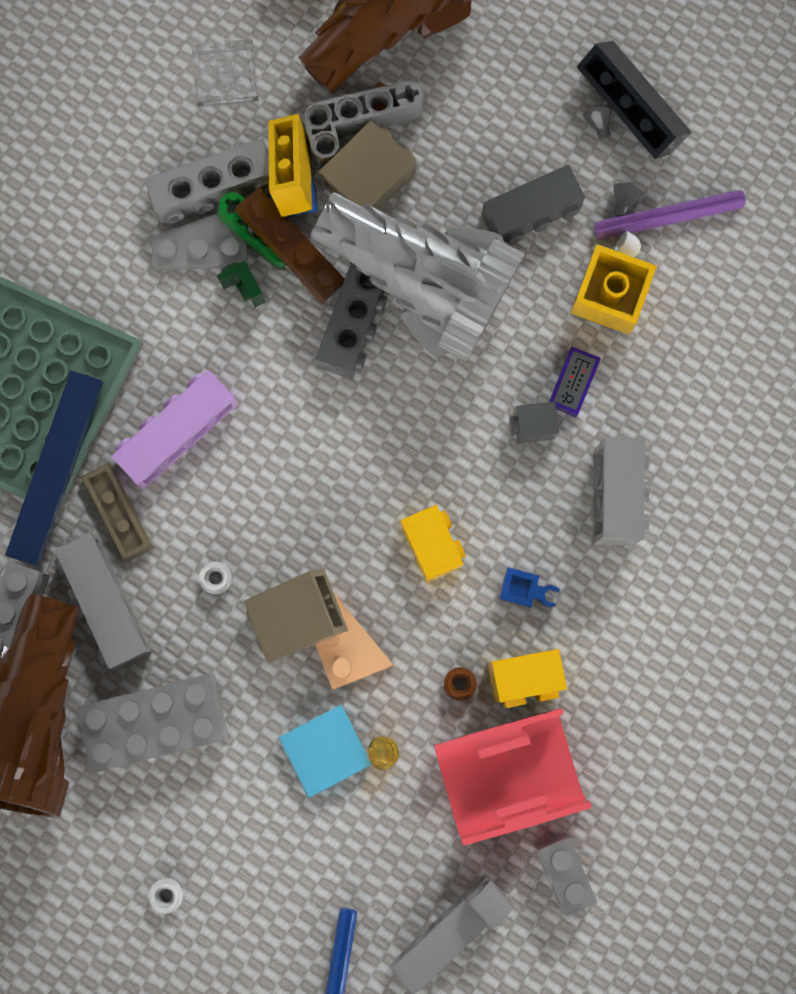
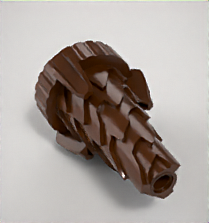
[298,0,472,94]
[0,594,80,818]

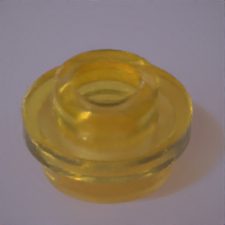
[368,736,399,770]

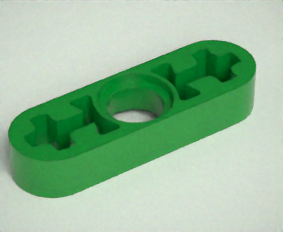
[217,192,286,268]

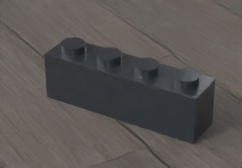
[576,40,692,159]

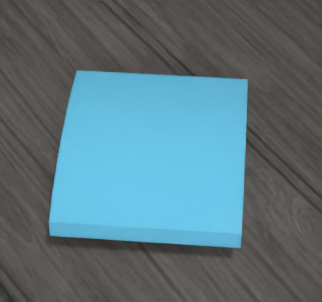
[278,705,372,798]

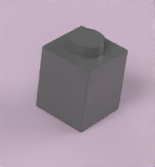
[509,401,559,444]

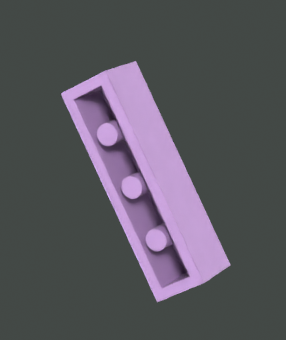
[111,370,238,490]

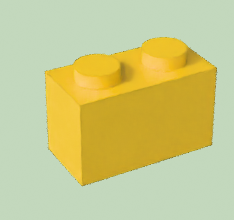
[400,504,466,583]

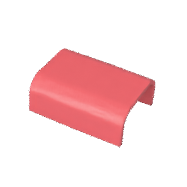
[434,708,592,846]

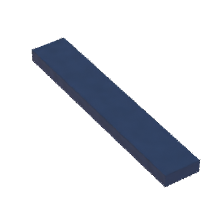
[5,371,104,566]

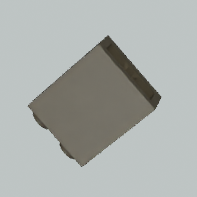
[319,120,416,210]
[244,569,348,663]

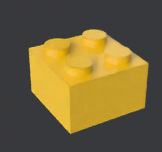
[570,244,657,335]
[487,649,568,708]

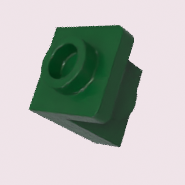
[217,260,266,308]

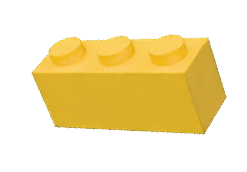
[268,114,312,217]

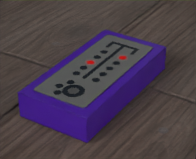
[549,346,601,418]

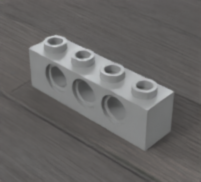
[144,138,269,224]

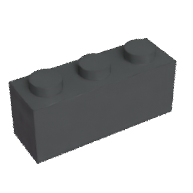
[481,164,585,245]

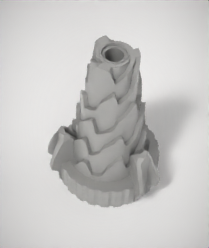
[311,192,525,362]

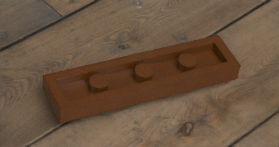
[235,187,345,304]

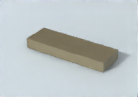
[80,462,154,563]

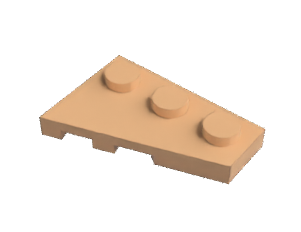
[315,592,394,690]

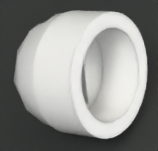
[614,231,641,257]

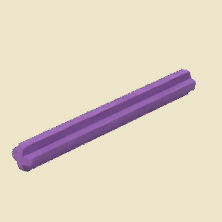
[594,190,746,240]

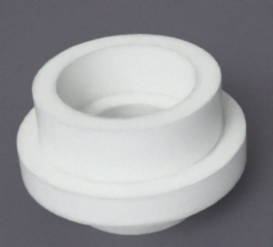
[199,562,232,595]
[149,878,183,914]

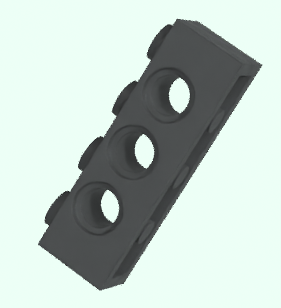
[315,262,388,380]

